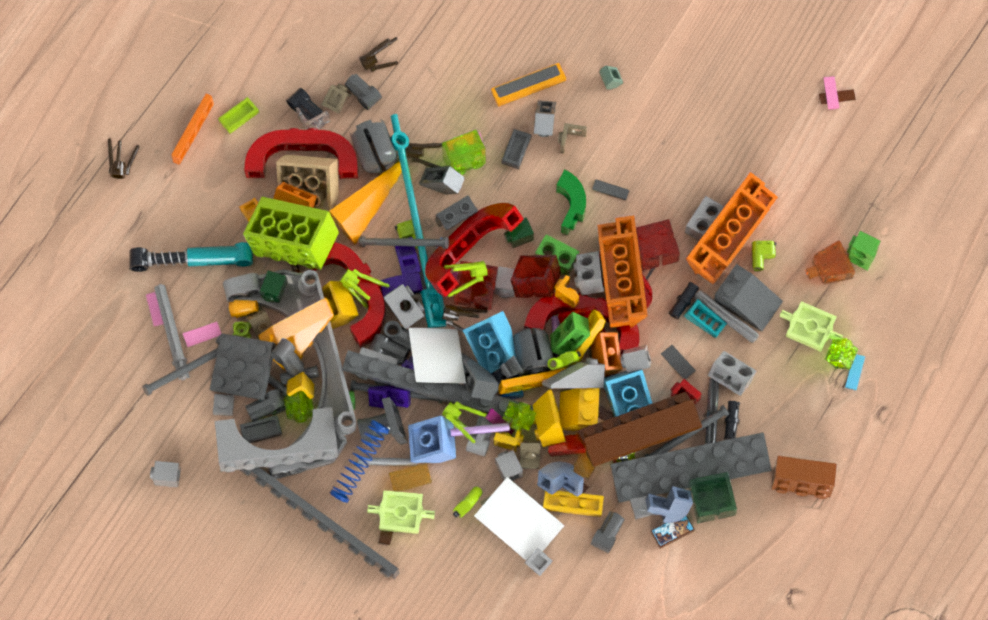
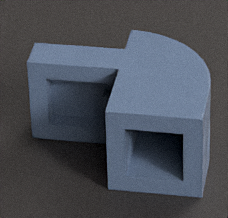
[537,462,584,497]
[645,486,693,523]

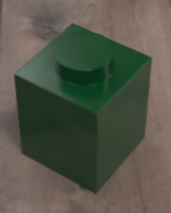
[504,217,534,248]
[260,270,288,303]

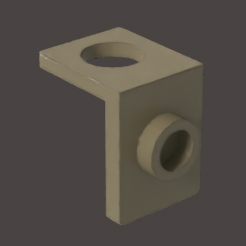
[558,123,587,154]
[245,306,273,340]

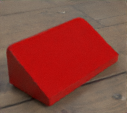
[548,434,586,457]

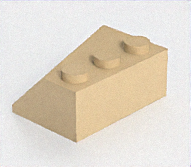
[276,155,339,213]

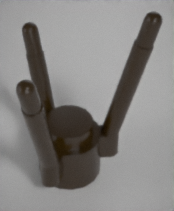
[359,37,398,72]
[108,138,139,179]
[407,143,444,167]
[442,304,488,333]

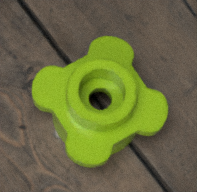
[232,321,252,338]

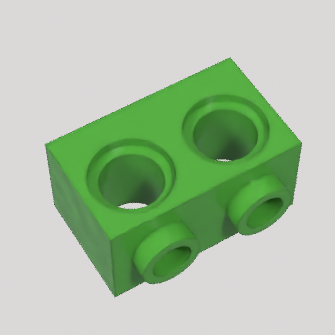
[846,231,881,271]
[535,234,579,276]
[550,312,590,355]

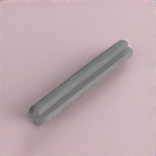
[695,290,759,343]

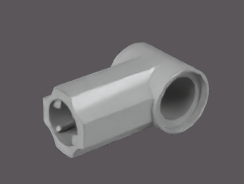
[466,416,492,457]

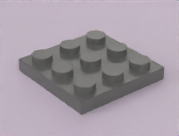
[210,333,276,400]

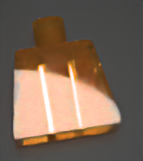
[806,240,855,284]

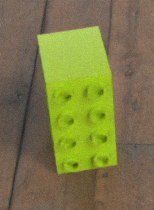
[243,197,339,270]

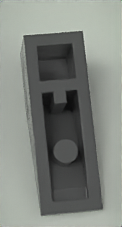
[461,353,498,400]

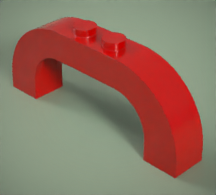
[244,128,359,179]
[425,203,524,297]
[310,242,386,349]
[524,293,640,356]

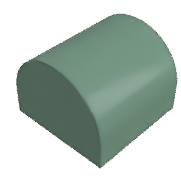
[599,65,623,90]

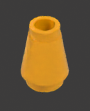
[229,300,259,318]

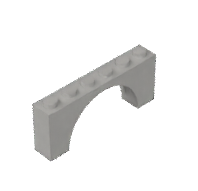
[215,407,338,472]

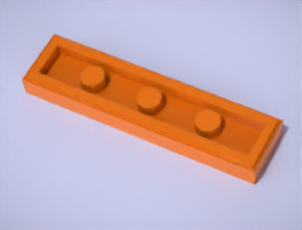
[171,93,214,165]

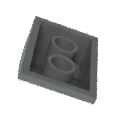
[714,264,783,332]

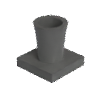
[357,397,408,445]

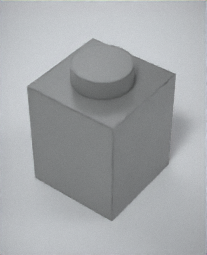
[495,266,518,298]
[620,345,652,373]
[495,451,523,481]
[150,461,181,487]

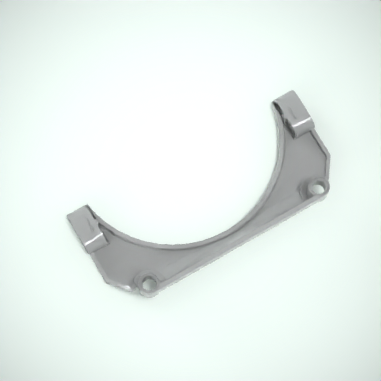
[223,269,357,479]

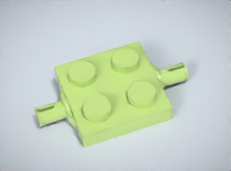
[780,301,843,352]
[367,490,435,534]

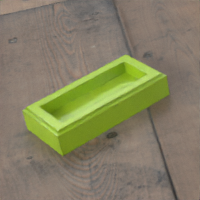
[218,97,259,134]

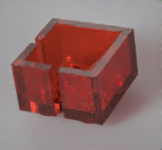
[636,219,680,271]
[510,255,561,298]
[454,261,498,310]

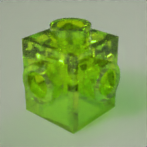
[825,338,858,369]
[284,391,314,423]
[502,401,536,432]

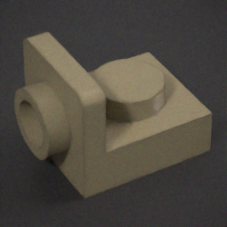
[321,83,352,113]
[520,443,540,469]

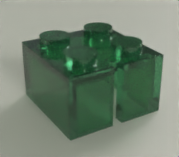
[688,472,737,524]

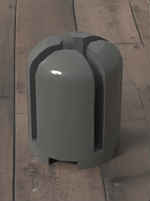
[350,119,397,173]
[513,328,556,377]

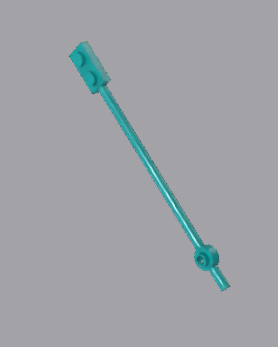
[390,114,447,328]

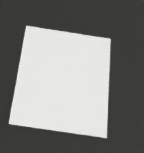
[409,328,466,383]
[474,477,564,560]

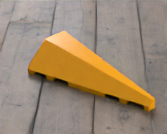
[329,161,402,245]

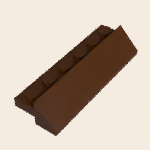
[577,392,702,467]

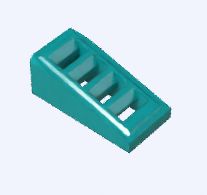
[683,299,727,338]

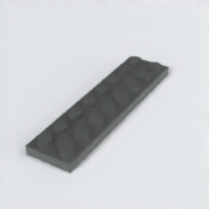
[610,432,772,503]

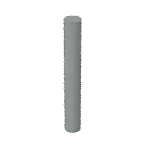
[358,457,417,466]

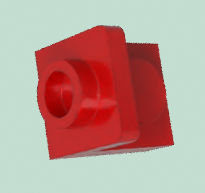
[671,379,702,405]

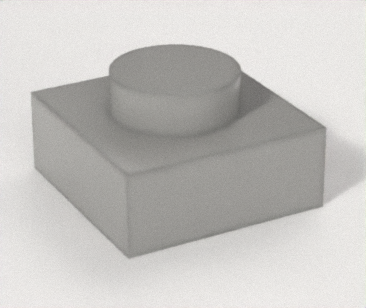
[213,394,235,416]
[630,496,654,520]
[524,548,553,576]

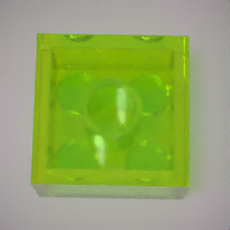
[442,129,486,175]

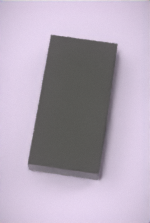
[502,129,532,169]
[240,415,282,443]

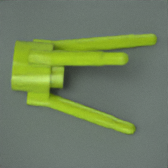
[444,261,487,297]
[340,269,389,308]
[442,401,487,443]

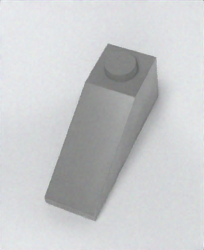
[542,359,605,389]

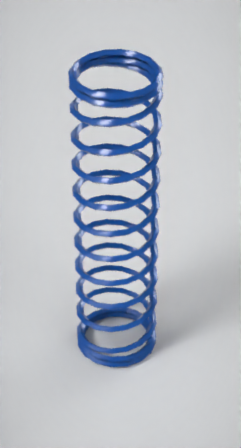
[330,420,389,503]

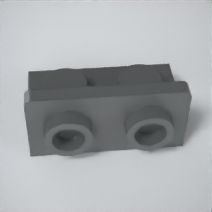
[435,195,478,230]

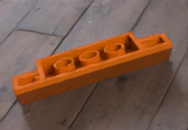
[686,172,778,285]
[597,215,648,328]

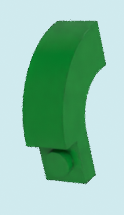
[556,169,586,235]

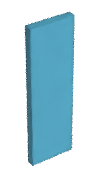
[845,354,865,390]

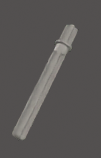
[154,284,190,381]

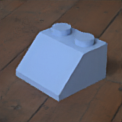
[408,415,456,463]

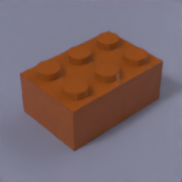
[772,456,837,499]

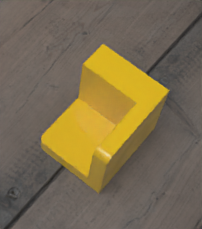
[287,372,315,399]

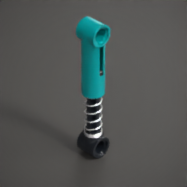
[129,242,253,272]

